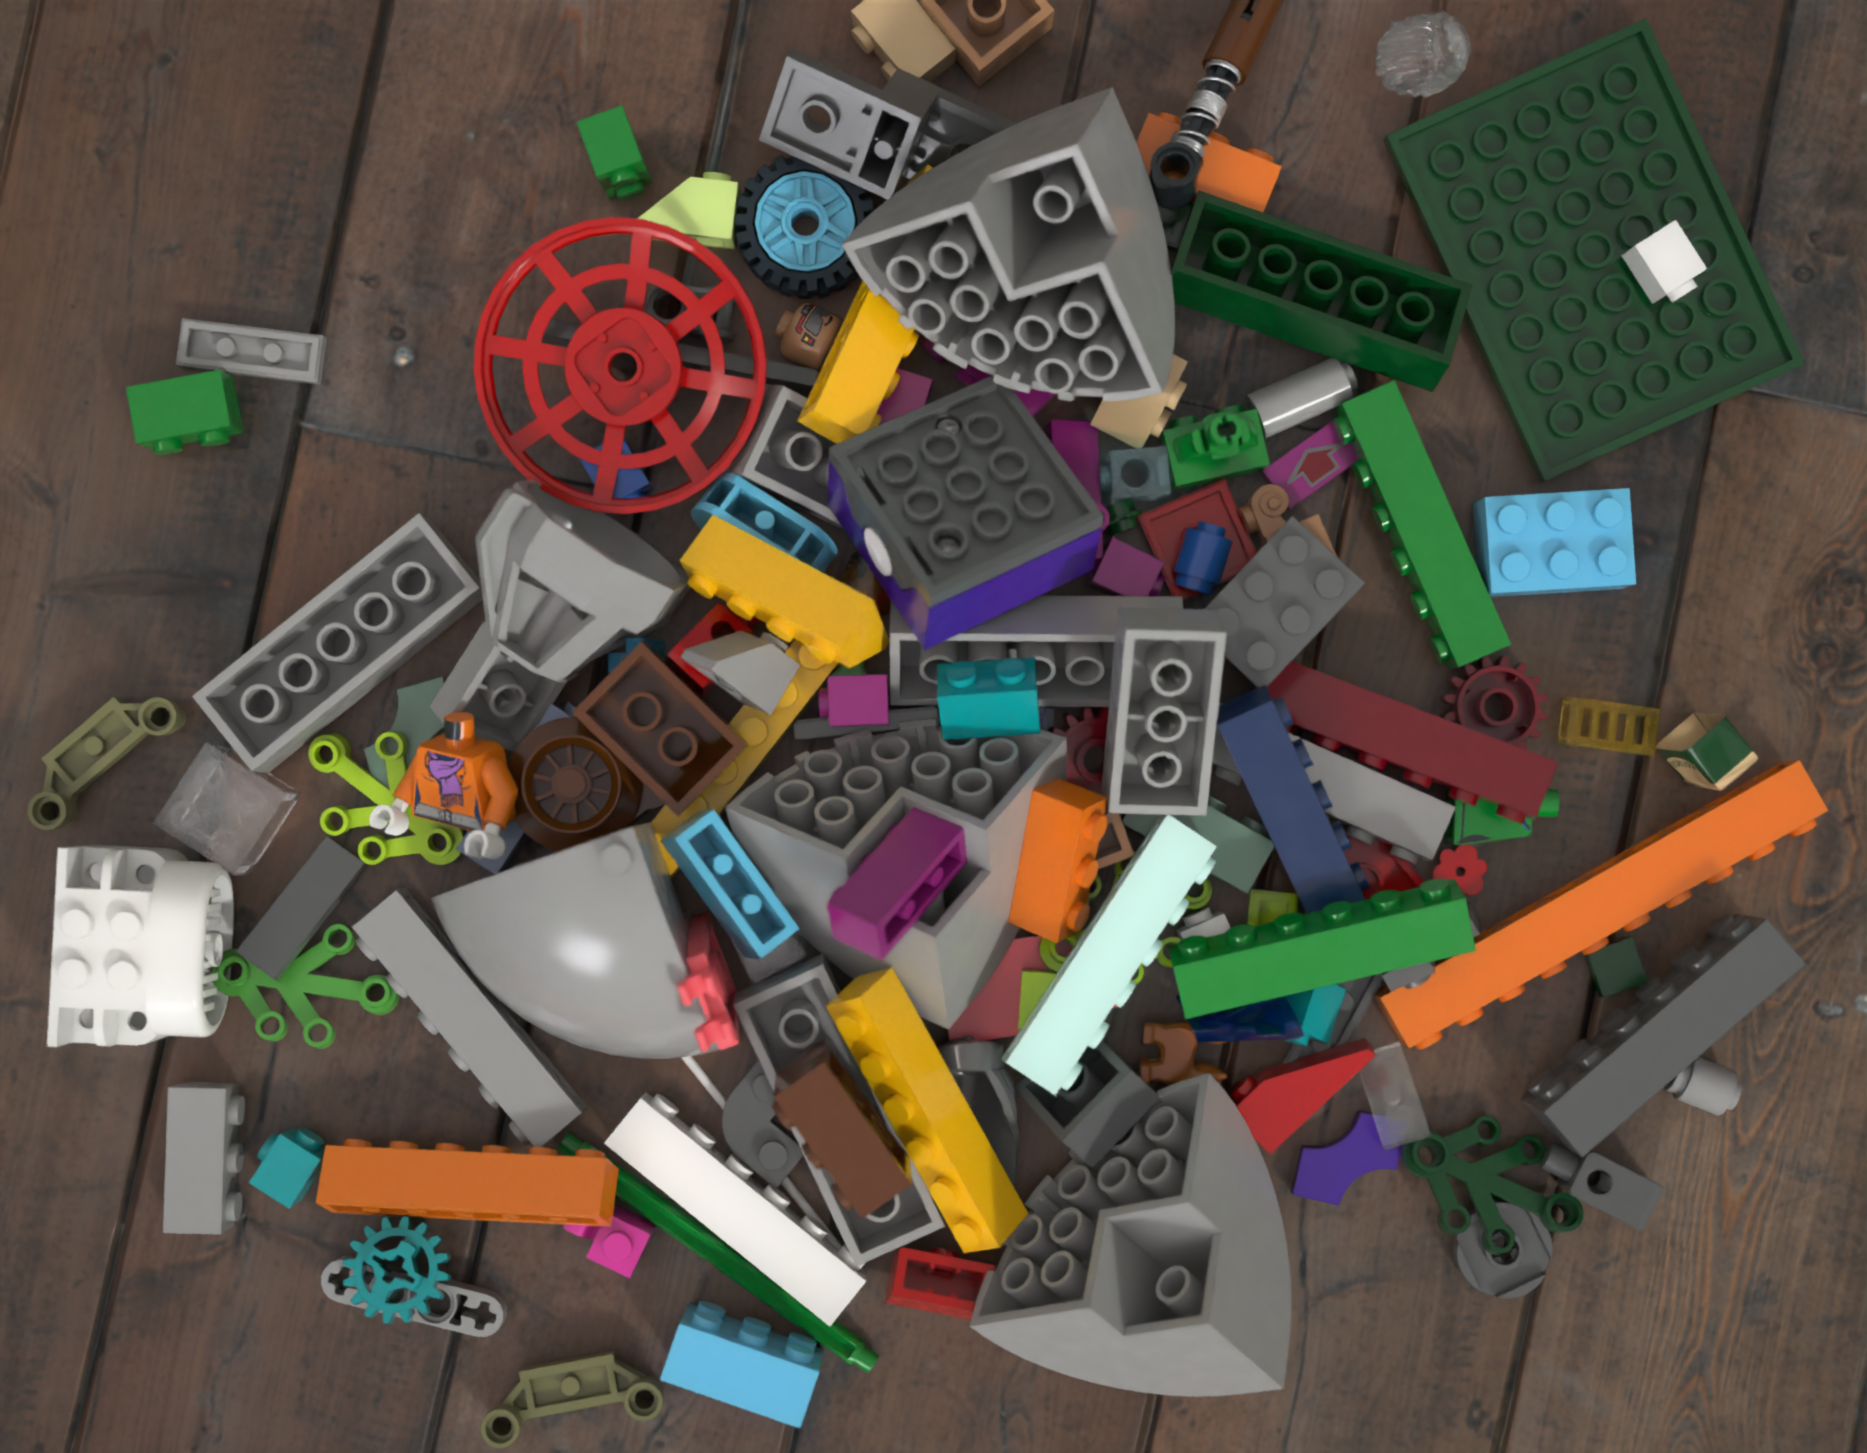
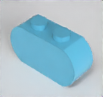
[691,471,838,573]

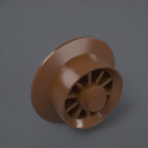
[508,717,642,851]

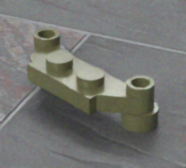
[27,696,186,830]
[481,1349,665,1448]

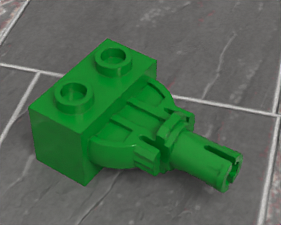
[1159,404,1270,492]

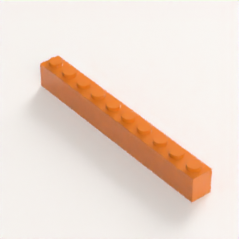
[1374,760,1829,1050]

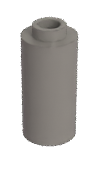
[1245,357,1358,439]

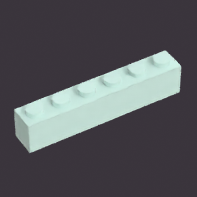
[1001,815,1217,1095]

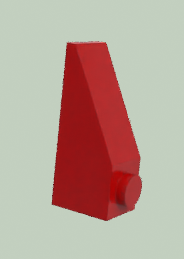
[1229,1038,1376,1154]

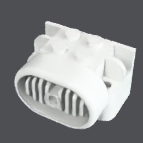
[47,845,234,1047]

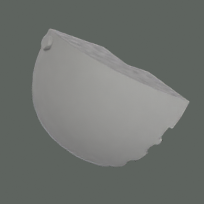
[841,88,1175,402]
[725,719,1067,1030]
[431,822,735,1059]
[970,1073,1292,1397]

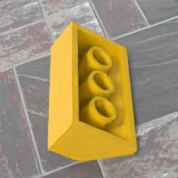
[680,515,890,668]

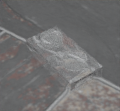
[1359,1041,1432,1150]

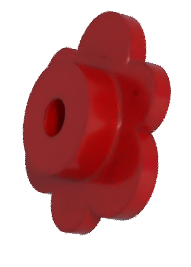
[1432,844,1487,896]

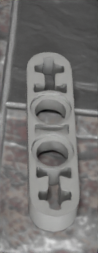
[321,1255,508,1337]

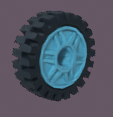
[735,155,875,299]

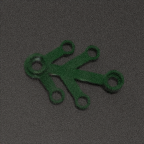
[1402,1115,1583,1255]

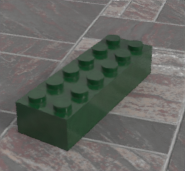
[1170,191,1473,392]

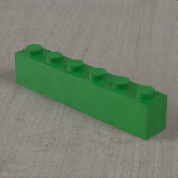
[1332,380,1511,669]
[1168,878,1476,1019]

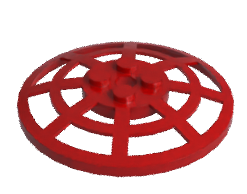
[474,217,767,514]

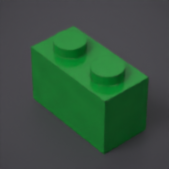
[576,105,653,201]
[126,369,244,455]

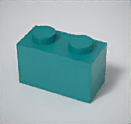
[937,657,1040,740]

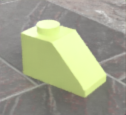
[637,172,742,249]

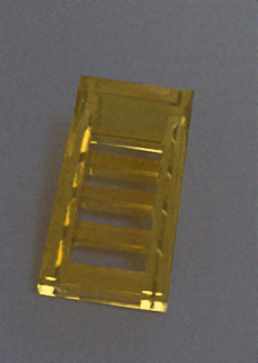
[1557,697,1660,756]

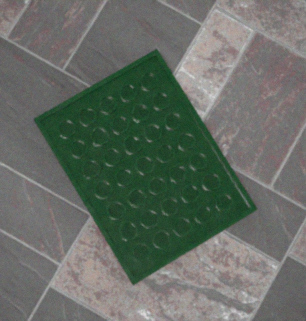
[1383,18,1805,483]

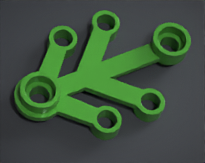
[211,924,400,1049]

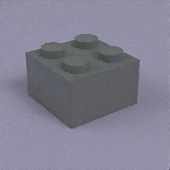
[1014,1039,1161,1168]

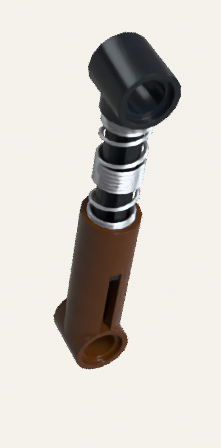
[1149,0,1284,209]

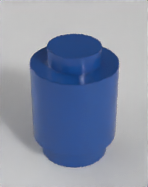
[1173,521,1233,595]

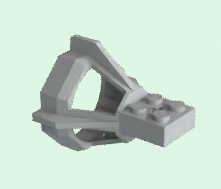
[430,479,690,752]

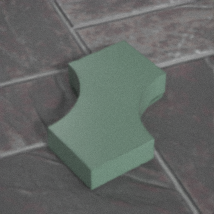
[364,677,446,788]

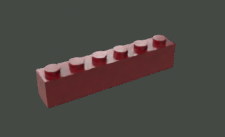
[1267,661,1558,825]

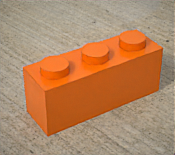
[1136,112,1282,212]
[1008,778,1108,944]

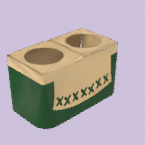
[1655,712,1758,791]

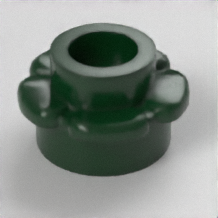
[1105,497,1142,536]

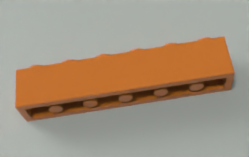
[316,1139,619,1227]

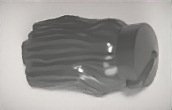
[936,1035,1020,1184]

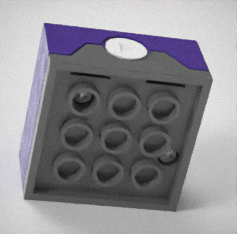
[827,376,1104,650]

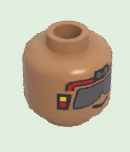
[775,302,843,373]

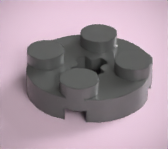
[1453,1199,1553,1299]

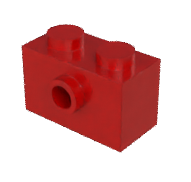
[885,1247,995,1320]

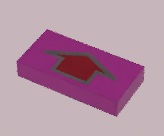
[1260,416,1358,511]

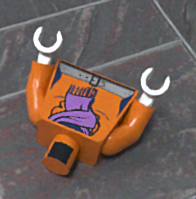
[369,712,519,860]

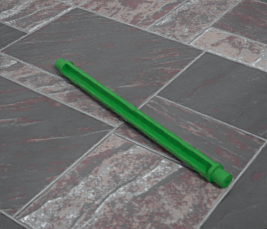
[556,1132,879,1373]

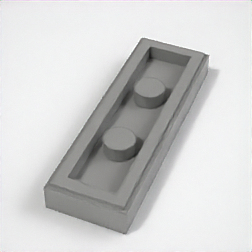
[176,318,327,385]

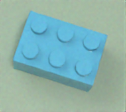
[1472,488,1636,597]
[660,1301,824,1428]

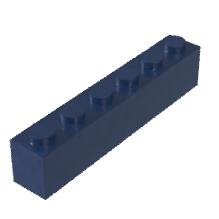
[1217,685,1370,914]

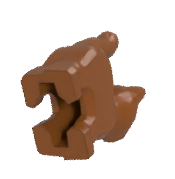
[1138,1020,1231,1086]

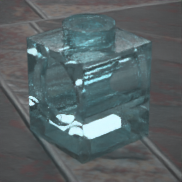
[1099,446,1171,504]

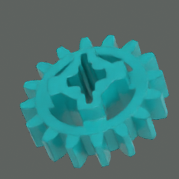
[343,1216,451,1324]

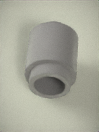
[1664,1057,1742,1116]

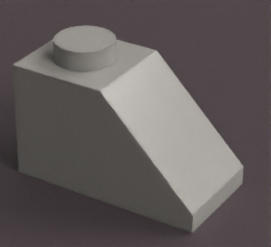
[681,631,801,715]

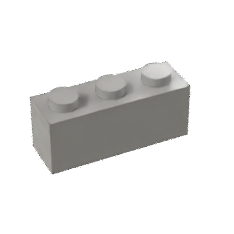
[163,1081,245,1235]

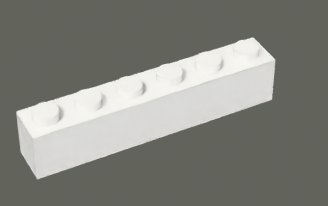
[604,1092,868,1327]

